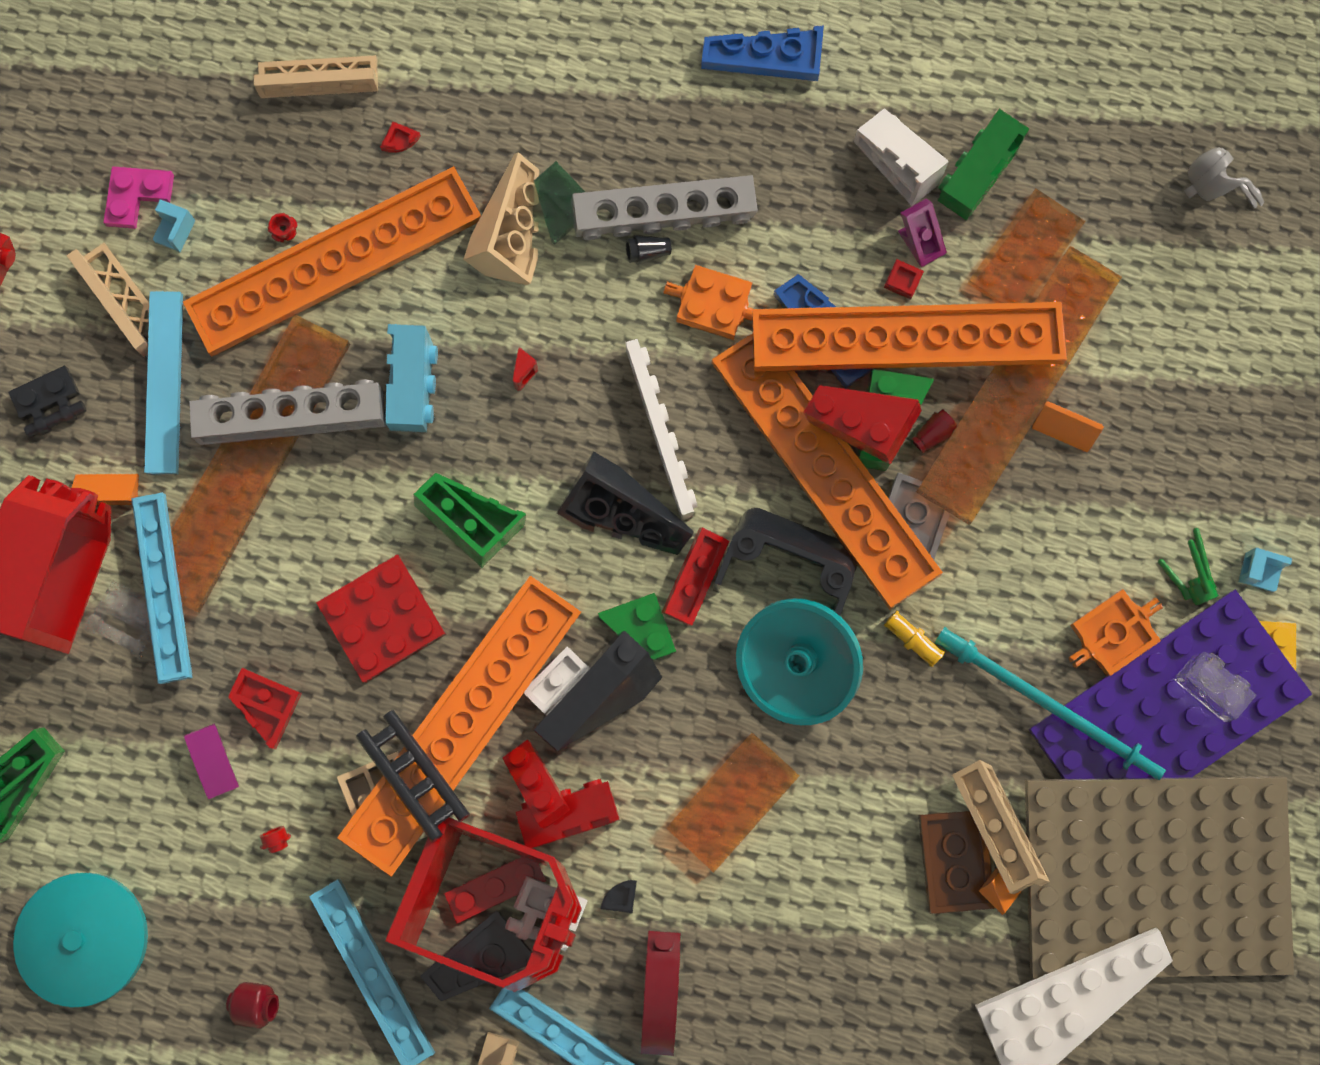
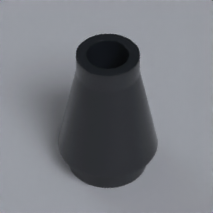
[626,235,672,265]

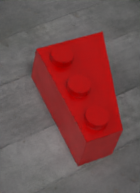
[515,779,620,849]

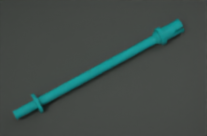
[934,627,1166,780]

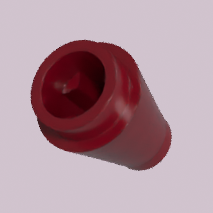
[911,409,958,453]

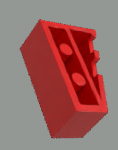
[804,385,922,465]

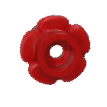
[268,213,298,242]
[259,826,291,854]

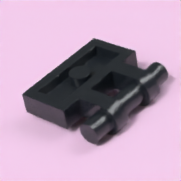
[8,365,87,438]

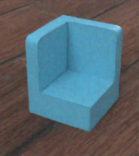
[153,200,195,252]
[1238,548,1292,592]

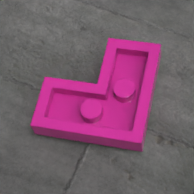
[103,166,174,229]

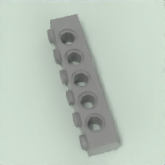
[571,175,758,240]
[189,379,386,445]

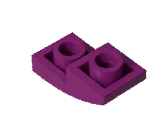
[184,723,239,799]

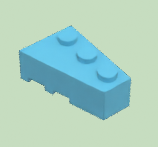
[386,324,438,432]

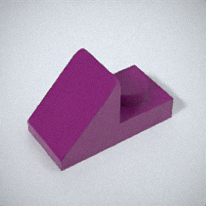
[898,199,947,267]

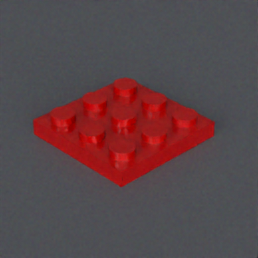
[316,554,446,684]

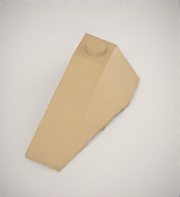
[463,152,539,285]

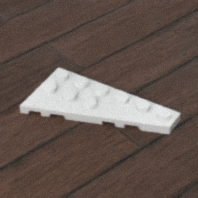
[975,928,1173,1065]

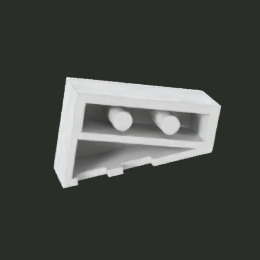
[854,108,949,206]

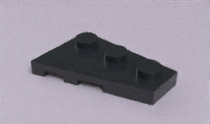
[420,910,532,1002]

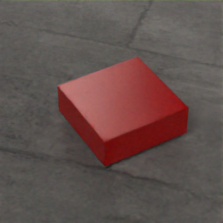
[884,259,924,300]

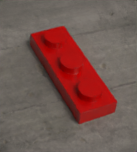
[661,527,730,626]
[502,739,570,830]
[444,857,546,923]

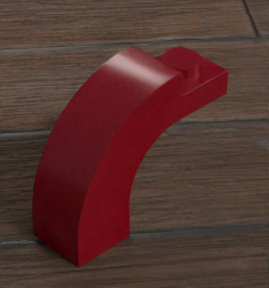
[641,931,681,1056]

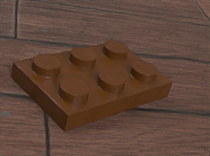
[918,811,996,914]

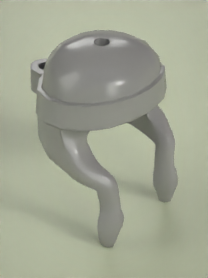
[1184,147,1264,209]

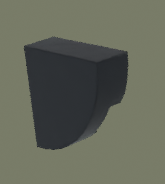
[600,880,637,913]

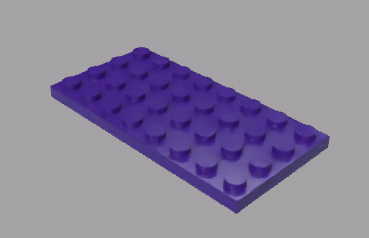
[1028,589,1312,779]

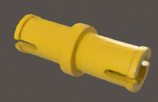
[883,610,945,667]

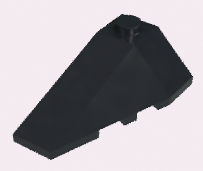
[557,451,694,555]
[533,631,662,752]

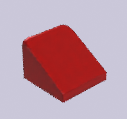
[513,347,538,391]

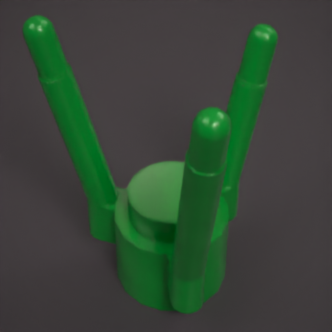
[1158,528,1219,605]

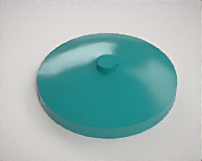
[736,599,863,726]
[13,873,148,1007]

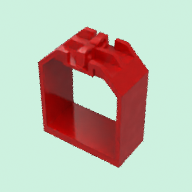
[0,475,111,654]
[385,817,582,992]

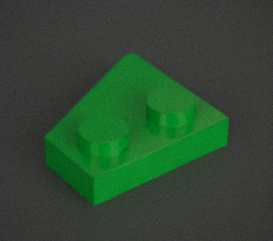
[598,593,676,661]

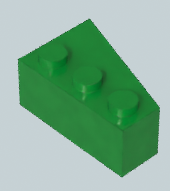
[937,108,1029,221]
[857,369,934,471]
[413,473,526,568]
[0,727,65,843]

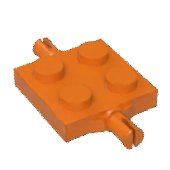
[663,265,753,340]
[1068,589,1163,676]

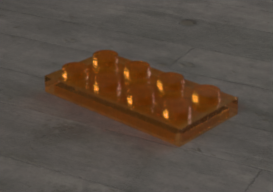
[967,188,1086,303]
[666,733,800,873]

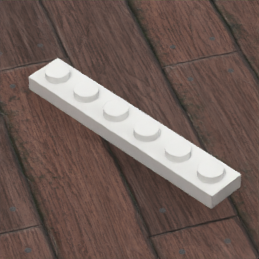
[626,339,698,521]

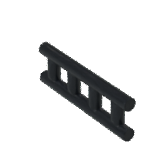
[356,710,470,843]

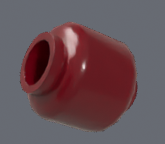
[226,982,279,1029]

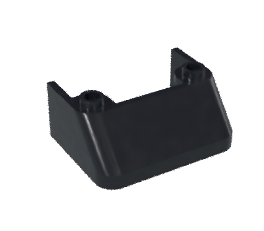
[713,508,857,616]

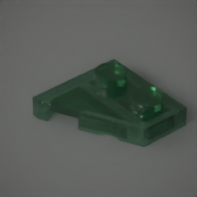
[534,161,585,245]

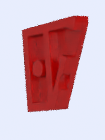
[228,668,302,750]

